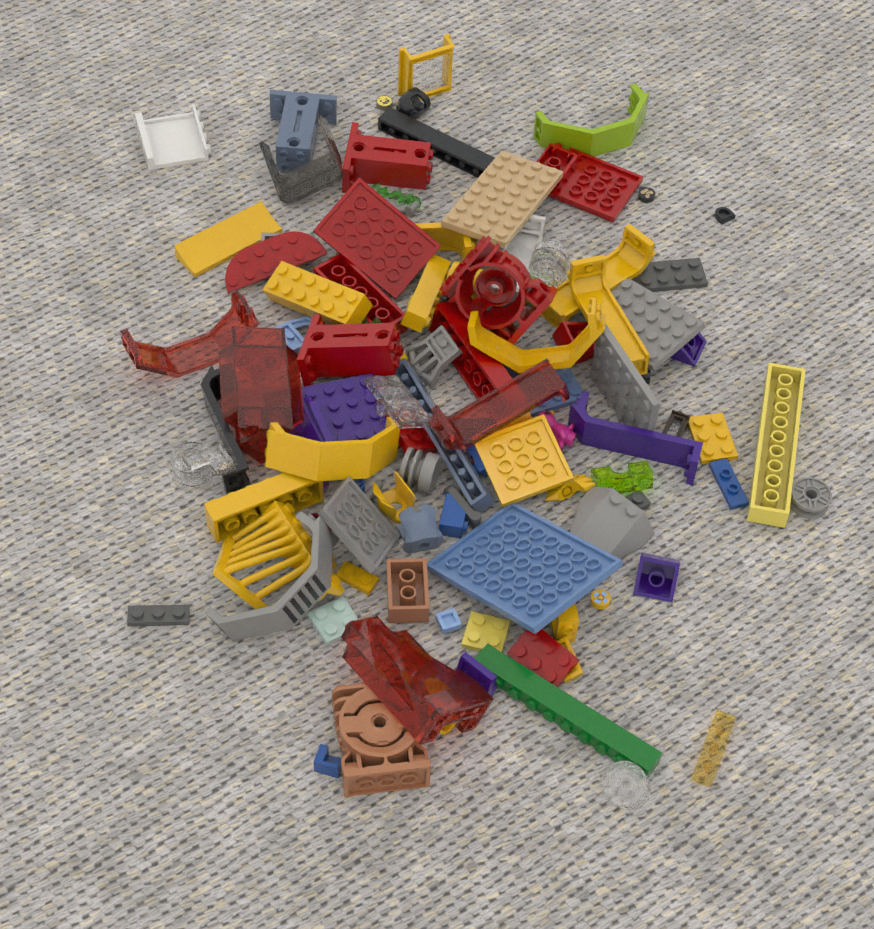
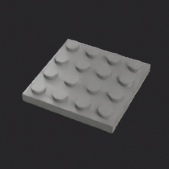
[317,476,400,573]

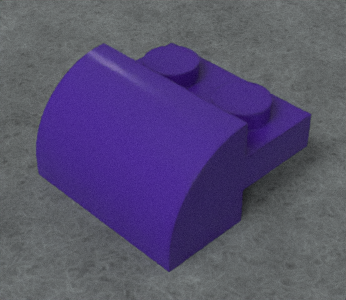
[446,652,497,712]

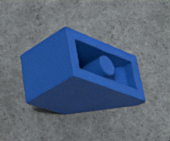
[439,493,469,538]

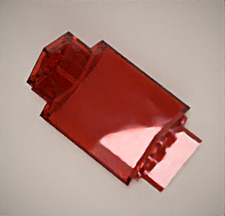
[218,327,304,464]

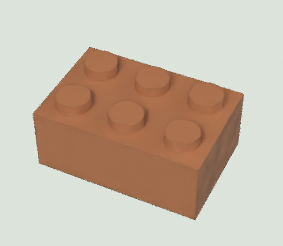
[386,558,430,623]

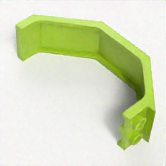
[533,83,650,157]

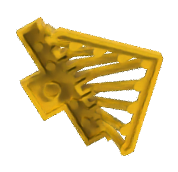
[212,500,345,609]

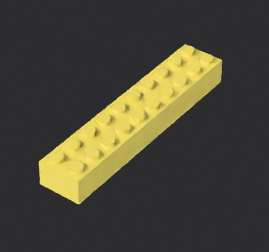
[747,363,806,528]

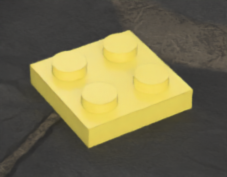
[461,611,511,652]

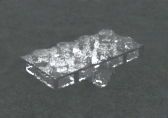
[364,375,433,429]

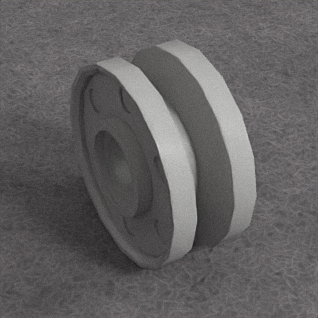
[790,477,832,519]

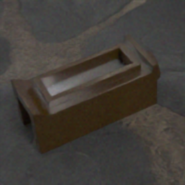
[662,410,690,438]

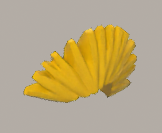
[545,474,596,501]

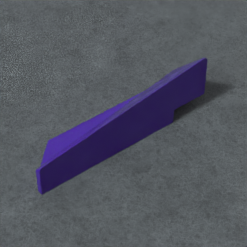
[296,395,334,442]

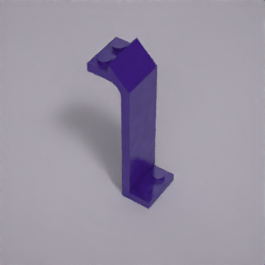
[567,391,703,485]

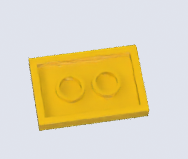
[688,412,738,464]

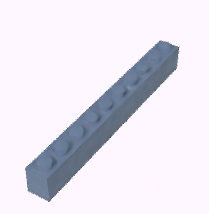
[393,358,495,513]

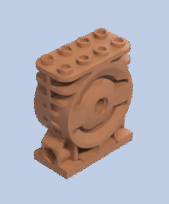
[332,677,431,797]

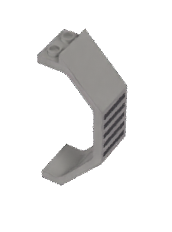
[205,511,333,641]

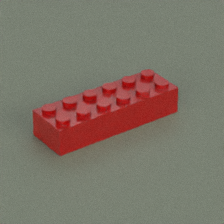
[313,254,408,335]

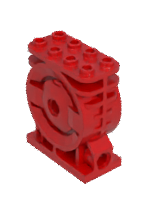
[439,235,558,345]

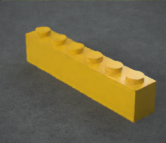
[401,254,451,333]

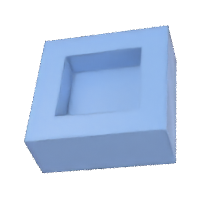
[435,608,462,634]

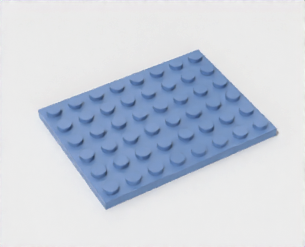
[427,503,623,634]

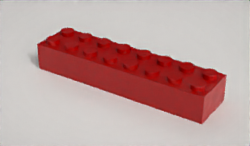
[429,301,528,424]

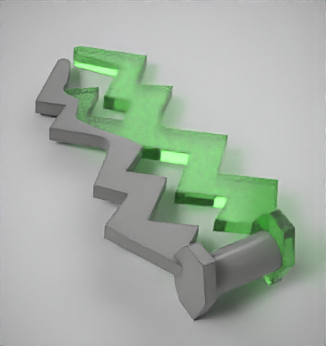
[370,183,422,217]

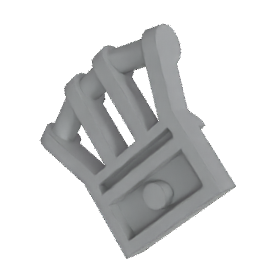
[406,325,463,387]

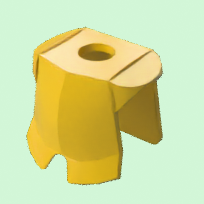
[372,471,416,523]

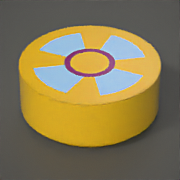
[590,589,611,610]

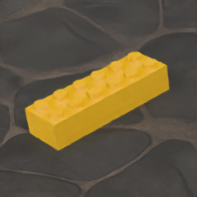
[263,261,373,325]
[204,472,324,543]

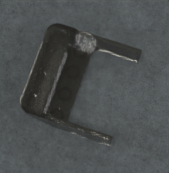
[259,115,343,204]

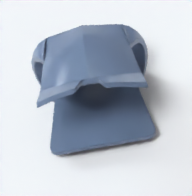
[397,504,444,554]

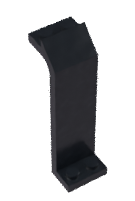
[200,363,252,495]

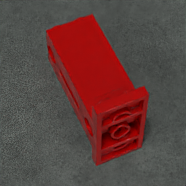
[342,122,433,193]
[297,314,404,387]

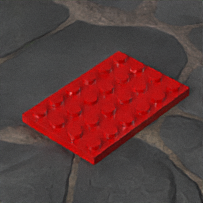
[313,178,441,300]

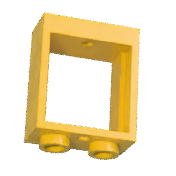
[551,603,579,643]

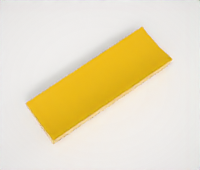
[174,201,282,277]

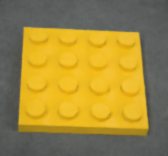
[473,414,574,508]

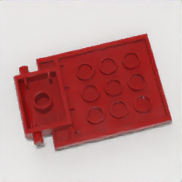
[536,143,643,223]

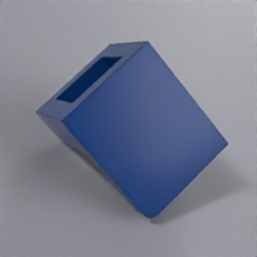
[314,744,342,778]

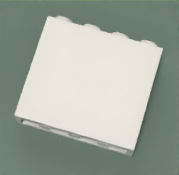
[135,104,211,170]

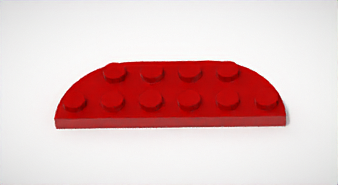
[225,231,327,294]

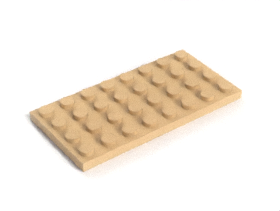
[441,151,563,249]

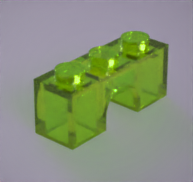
[591,461,653,494]

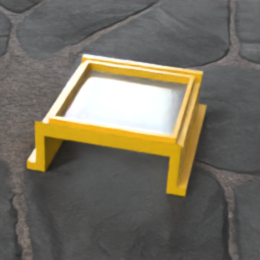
[398,34,455,100]

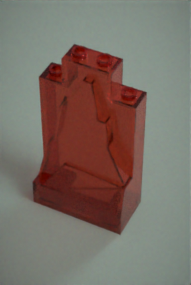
[341,616,494,745]

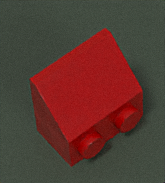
[552,321,596,364]

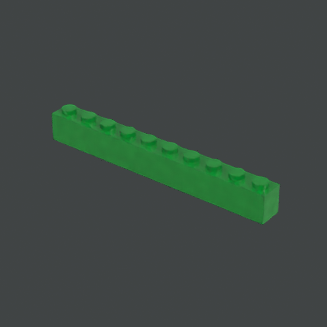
[475,644,662,780]

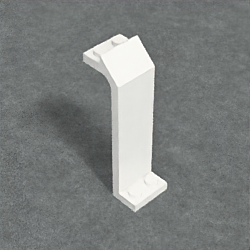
[489,215,546,307]

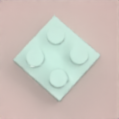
[307,596,363,646]

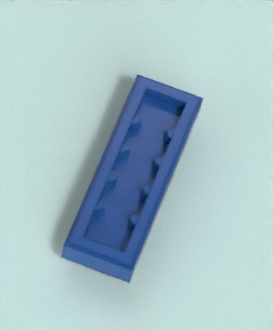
[709,458,749,510]

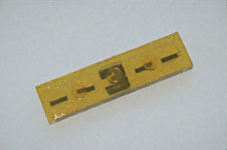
[691,710,736,788]

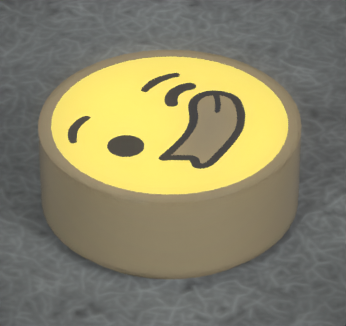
[376,95,393,111]

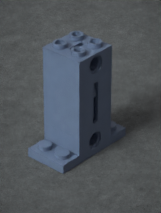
[269,90,337,174]

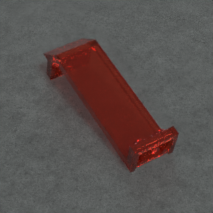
[428,358,570,450]

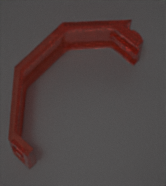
[120,289,260,378]

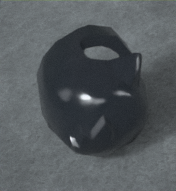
[396,87,431,118]

